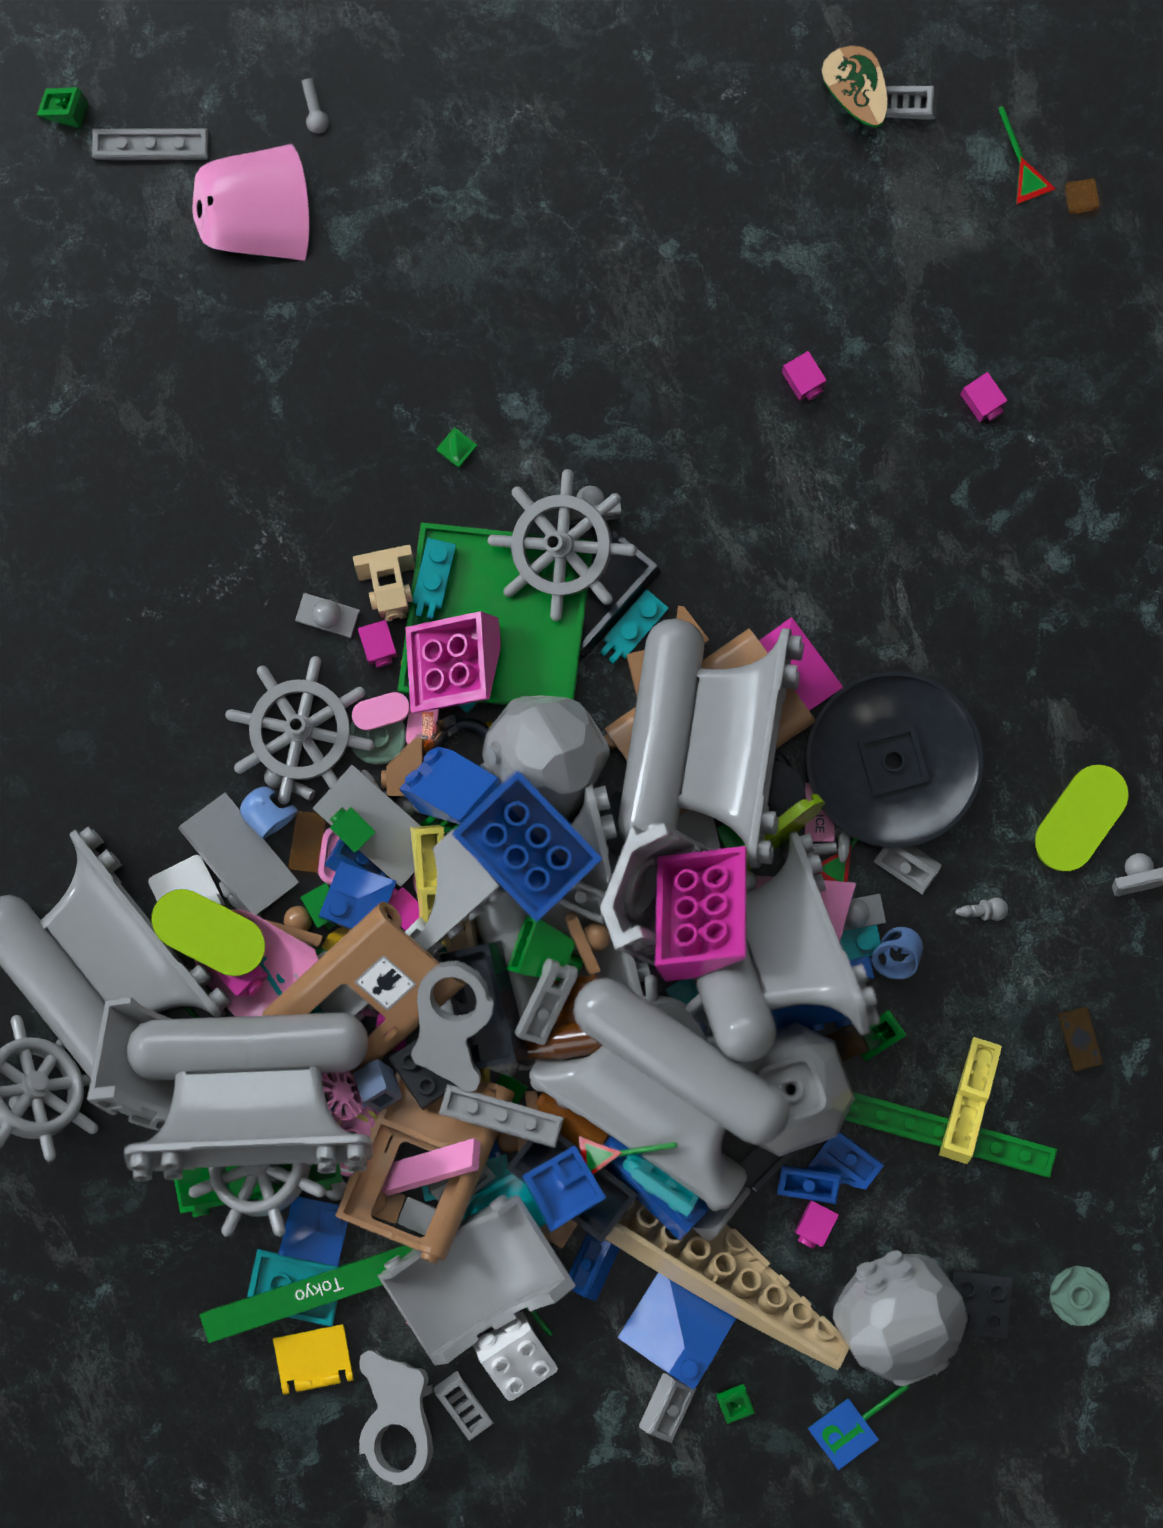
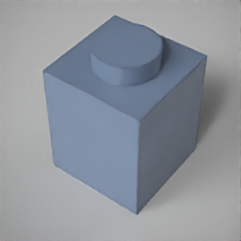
[353,1059,402,1112]

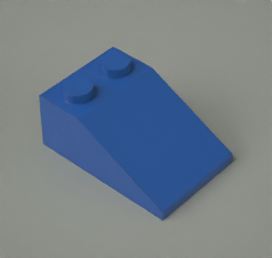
[399,747,501,825]

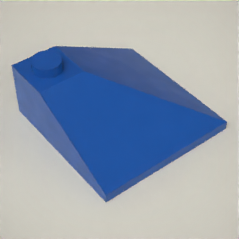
[618,1272,736,1389]

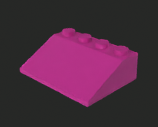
[655,846,747,981]

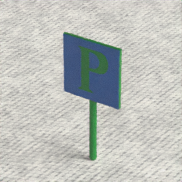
[808,1384,910,1470]

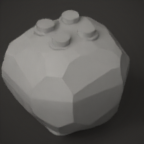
[480,695,610,821]
[737,1022,855,1156]
[833,1251,967,1386]

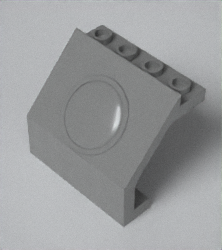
[600,822,707,966]

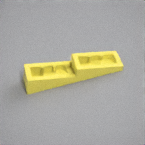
[410,825,446,947]
[939,1037,1002,1164]

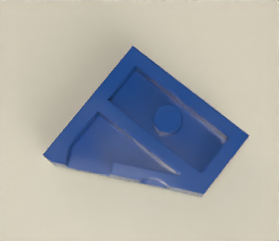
[805,1130,884,1189]

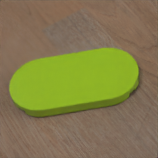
[1035,765,1128,871]
[744,794,825,870]
[152,889,265,977]

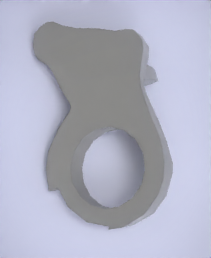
[411,961,494,1092]
[359,1351,434,1485]

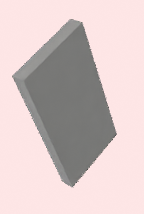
[312,765,420,887]
[178,793,299,916]

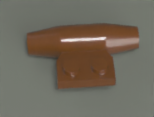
[525,974,602,1060]

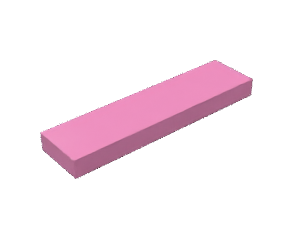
[382,1138,480,1196]

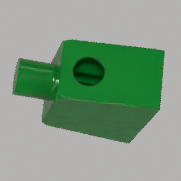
[506,916,583,981]

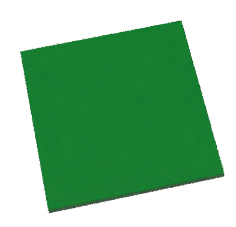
[397,522,594,705]

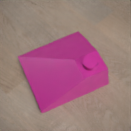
[405,611,501,714]
[759,617,843,712]

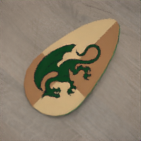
[822,46,888,128]

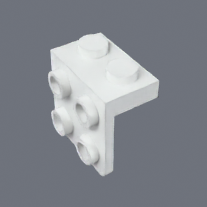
[148,855,226,906]
[473,1311,557,1401]

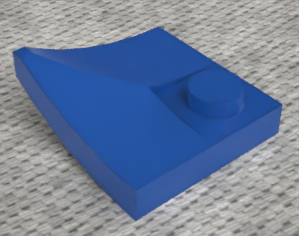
[318,861,397,930]
[522,1146,606,1232]
[278,1196,348,1266]

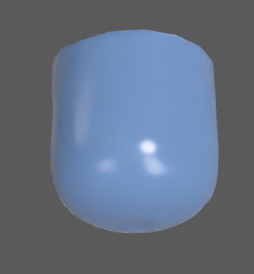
[240,787,299,839]
[872,927,923,979]

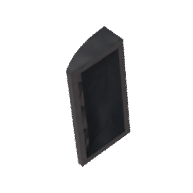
[580,530,661,659]
[439,940,529,1069]
[506,1133,638,1243]

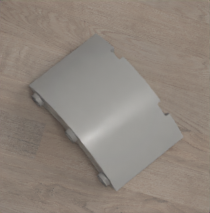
[87,996,175,1131]
[377,1195,576,1365]

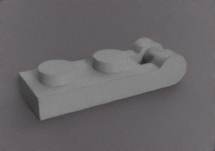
[515,959,577,1045]

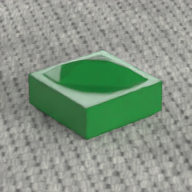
[436,427,477,469]
[716,1384,755,1424]

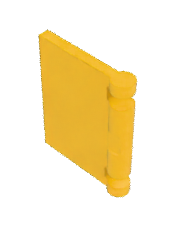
[273,1324,354,1395]

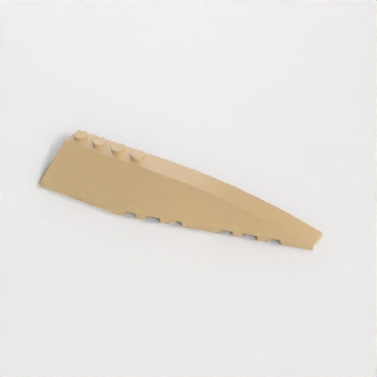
[602,1135,849,1370]

